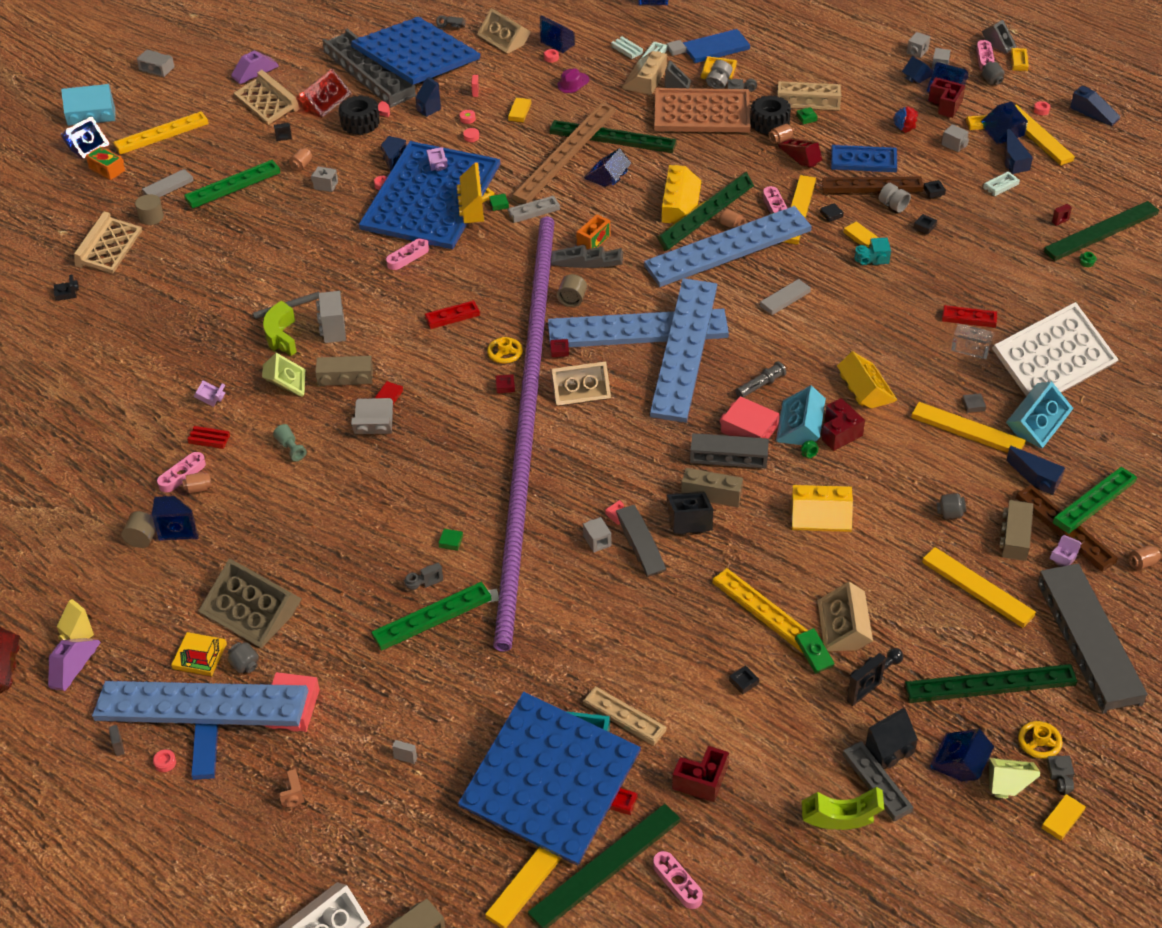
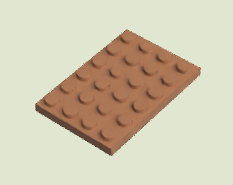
[654,88,750,133]

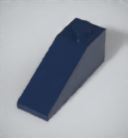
[1070,85,1121,126]
[1005,129,1033,174]
[1006,446,1065,495]

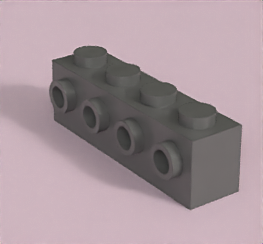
[690,433,769,468]

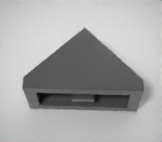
[665,60,691,88]

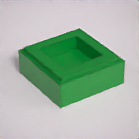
[489,193,509,211]
[438,528,463,551]

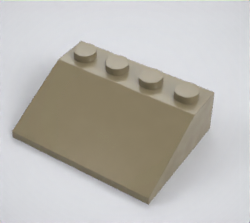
[198,558,302,648]

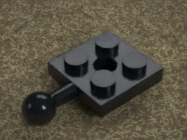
[847,648,904,706]

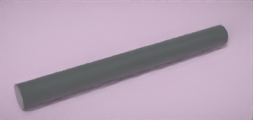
[252,291,320,319]

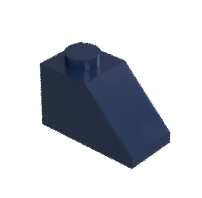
[902,56,936,83]
[415,77,441,117]
[381,136,407,171]

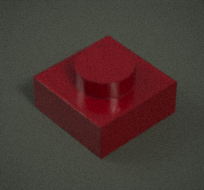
[1052,204,1072,226]
[550,339,569,358]
[495,374,515,394]

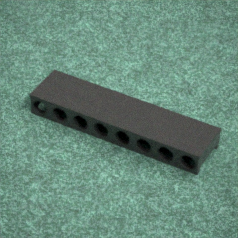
[322,29,416,108]
[1037,563,1148,714]

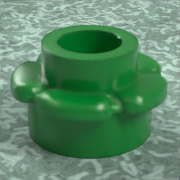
[1079,252,1097,267]
[801,440,819,458]

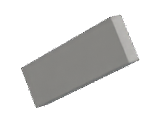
[142,169,194,198]
[508,196,560,223]
[760,279,811,315]

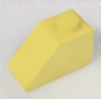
[57,599,94,641]

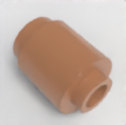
[768,124,793,144]
[289,148,312,171]
[719,209,746,229]
[182,472,212,494]
[1129,545,1161,570]

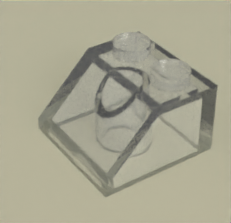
[951,323,995,359]

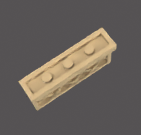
[234,70,300,125]
[778,81,841,110]
[74,211,142,274]

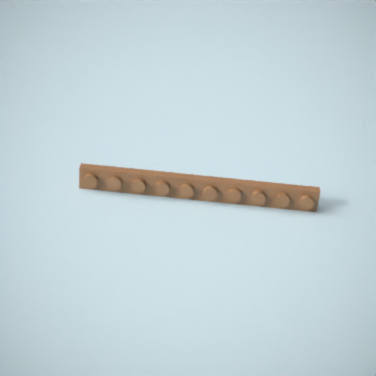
[513,102,615,204]

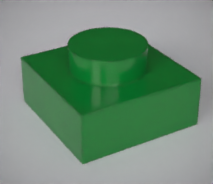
[796,107,818,125]

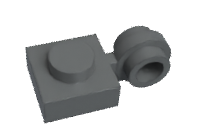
[436,15,466,29]
[727,79,757,92]
[404,562,443,590]
[1046,755,1075,795]

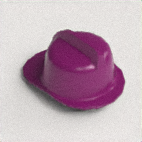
[557,68,590,93]

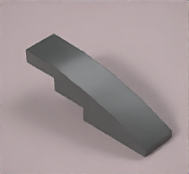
[551,245,623,268]
[616,505,666,577]

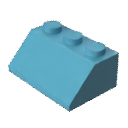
[61,84,116,126]
[1006,381,1074,448]
[776,386,826,445]

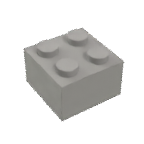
[316,291,346,343]

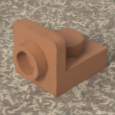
[279,769,305,808]

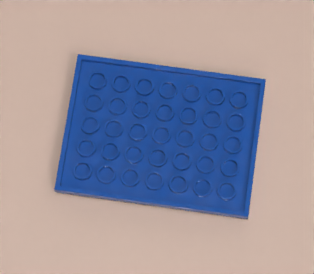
[359,141,500,249]

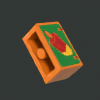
[86,146,125,180]
[576,214,611,250]

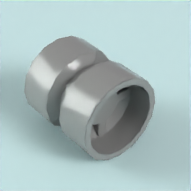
[706,60,733,89]
[879,183,911,213]

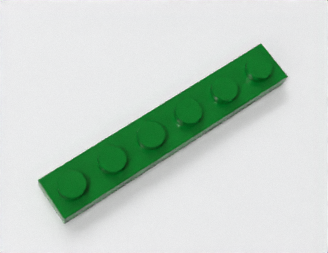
[184,160,281,209]
[1052,467,1137,534]
[372,581,492,651]

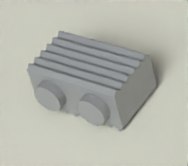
[137,49,175,78]

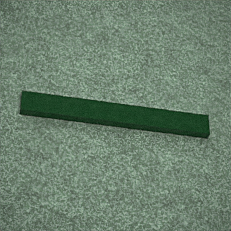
[549,120,677,153]
[656,172,754,251]
[1043,201,1159,261]
[904,664,1078,703]
[528,804,680,928]

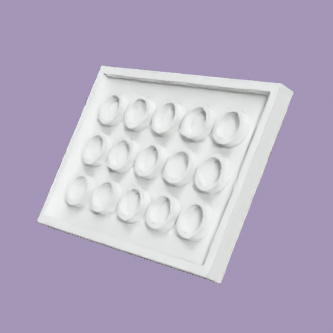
[992,302,1118,396]

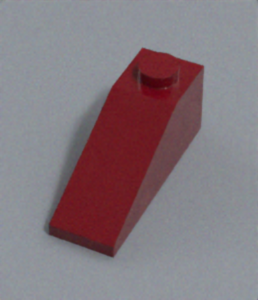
[778,139,823,168]

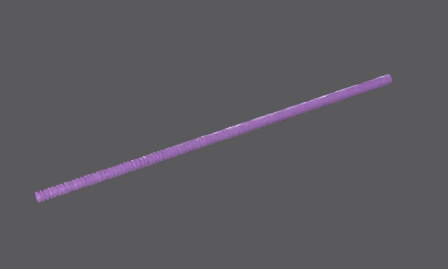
[493,217,555,652]

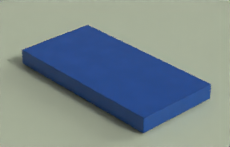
[683,29,750,63]
[831,145,897,173]

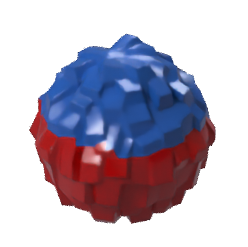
[893,106,918,133]

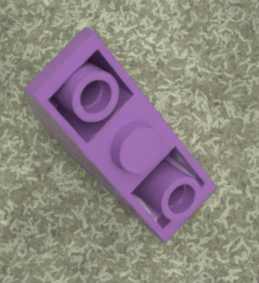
[231,50,279,84]
[48,638,101,691]

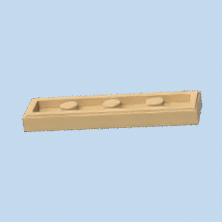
[583,686,666,746]

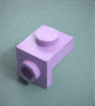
[427,147,447,171]
[194,381,226,407]
[1050,535,1081,566]

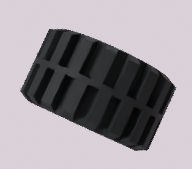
[338,95,380,135]
[750,95,791,135]

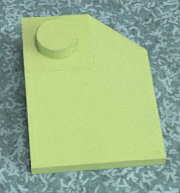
[262,353,306,397]
[989,758,1040,798]

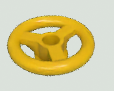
[487,337,523,364]
[1018,721,1062,759]

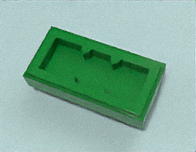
[795,628,835,674]

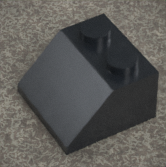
[666,492,714,534]
[865,708,918,769]

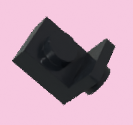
[54,274,79,301]

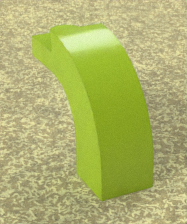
[263,300,297,356]
[801,787,885,830]

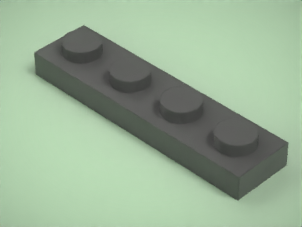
[843,741,914,821]

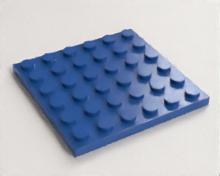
[351,17,480,85]
[458,692,641,866]

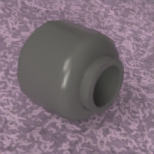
[981,62,1005,85]
[937,493,967,520]
[227,642,259,674]

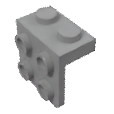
[351,398,393,434]

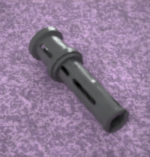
[735,361,786,398]

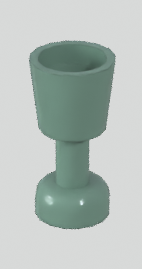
[273,424,307,461]

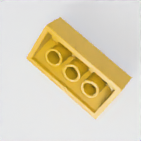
[662,165,701,223]

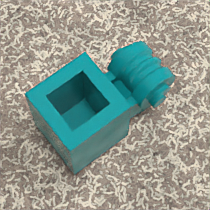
[854,237,891,265]

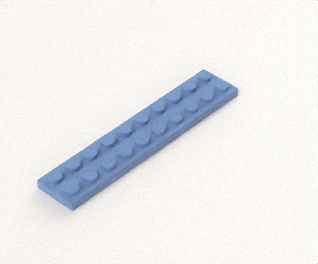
[644,206,811,287]
[650,278,717,423]
[548,309,729,348]
[92,681,309,726]

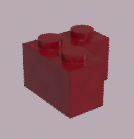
[928,77,966,118]
[822,398,865,451]
[672,746,729,802]

